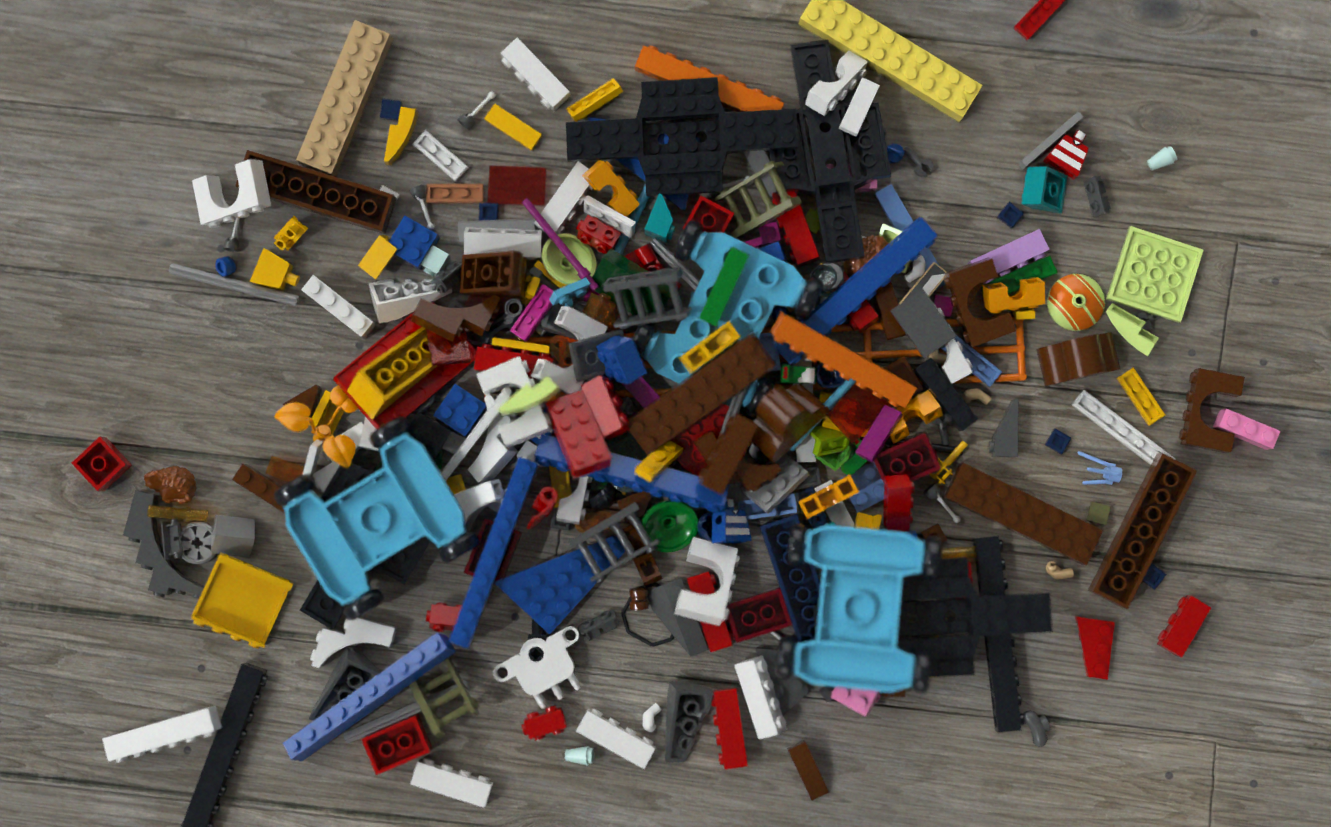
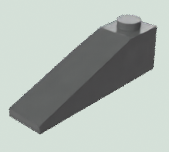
[647,578,708,657]
[309,647,381,721]
[665,681,713,762]

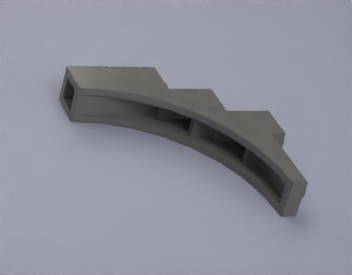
[123,490,204,599]

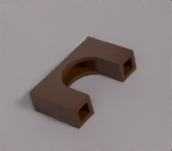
[944,258,1016,347]
[1179,368,1245,453]

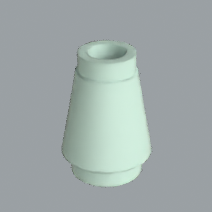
[1147,146,1177,171]
[565,746,594,766]

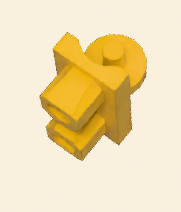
[274,216,308,251]

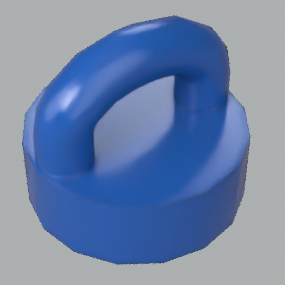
[887,144,904,164]
[215,256,236,277]

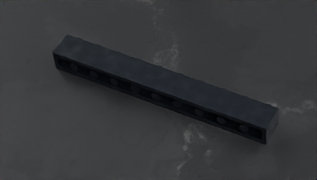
[973,536,1024,733]
[181,662,268,827]

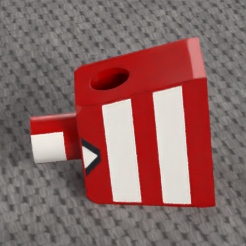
[1043,130,1089,180]

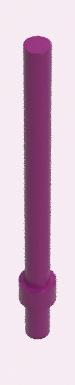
[522,198,599,291]

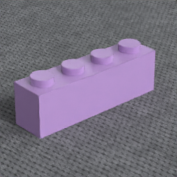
[967,229,1050,284]

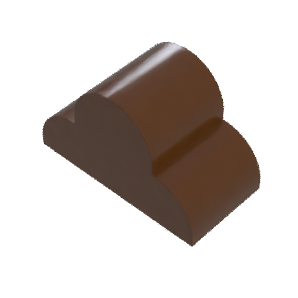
[460,251,527,298]
[1036,332,1121,386]
[750,384,830,463]

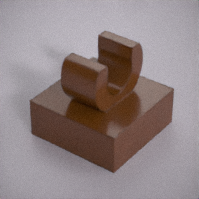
[920,523,947,543]

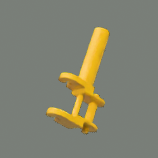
[929,440,968,485]

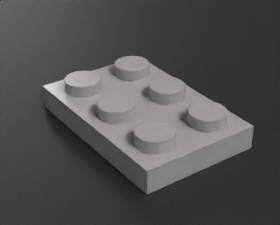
[740,453,809,514]

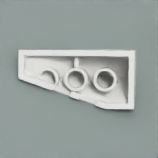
[369,279,452,323]

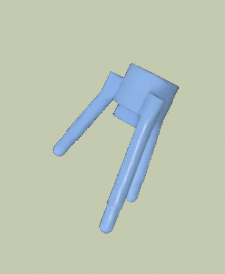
[1077,451,1122,485]

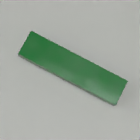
[699,247,749,326]
[979,256,1058,295]

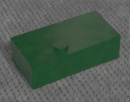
[589,249,672,325]

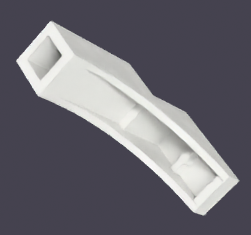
[468,393,519,483]
[312,422,364,492]
[454,479,505,533]
[310,617,398,668]

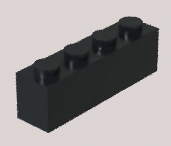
[913,358,978,432]

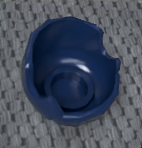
[816,362,845,390]
[697,512,713,542]

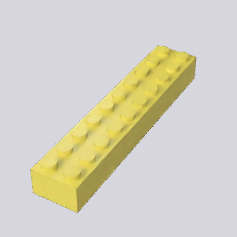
[799,0,983,122]

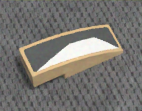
[898,262,946,305]

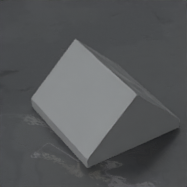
[210,515,255,557]

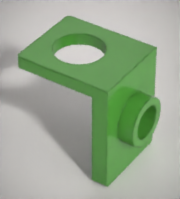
[815,445,852,471]

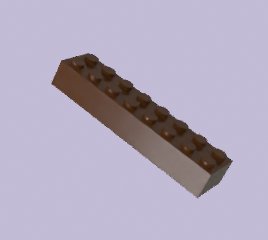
[235,150,396,234]
[627,331,775,455]
[1088,453,1197,609]
[943,463,1103,565]

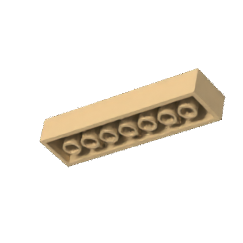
[296,20,393,177]

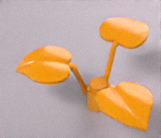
[274,386,358,468]

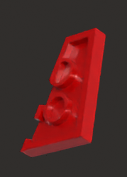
[1075,616,1115,680]

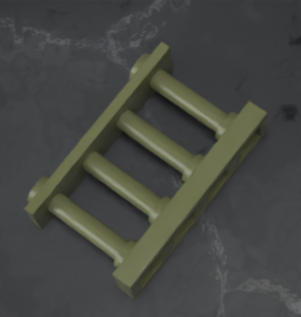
[715,161,802,239]
[409,654,480,738]

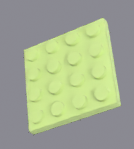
[1106,226,1204,323]

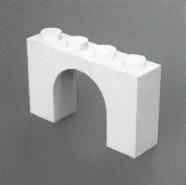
[192,159,271,228]
[531,306,608,395]
[476,357,552,449]
[674,537,740,626]

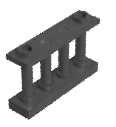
[603,267,692,329]
[568,502,659,583]

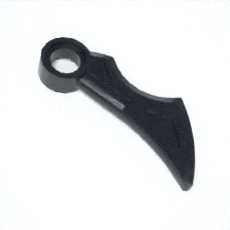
[461,298,526,346]

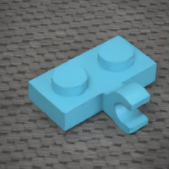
[549,278,590,307]

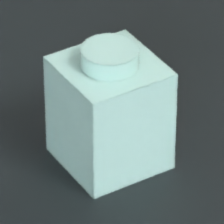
[421,245,451,277]

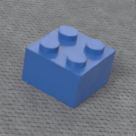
[389,215,440,270]
[596,336,647,384]
[433,384,487,438]

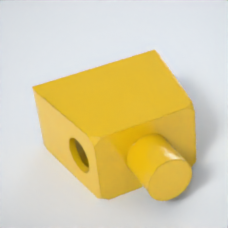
[250,248,300,290]

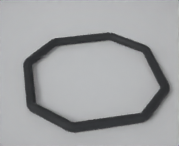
[621,582,674,647]

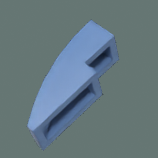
[738,493,801,520]

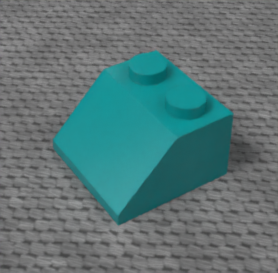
[1022,166,1068,213]
[644,194,675,243]

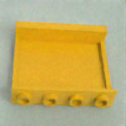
[191,552,293,649]

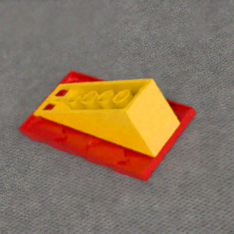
[333,302,476,429]

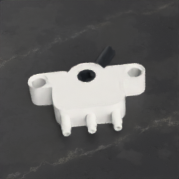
[493,619,581,709]

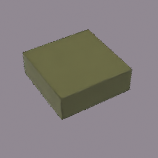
[1086,502,1111,525]

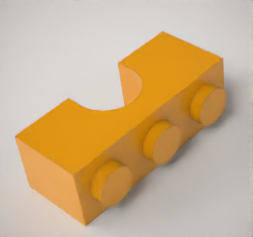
[582,160,640,217]
[983,277,1045,313]
[889,390,943,444]
[798,475,859,519]

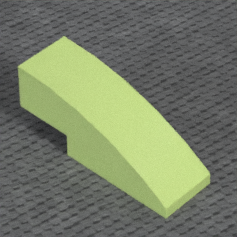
[1106,303,1159,356]
[498,376,559,415]

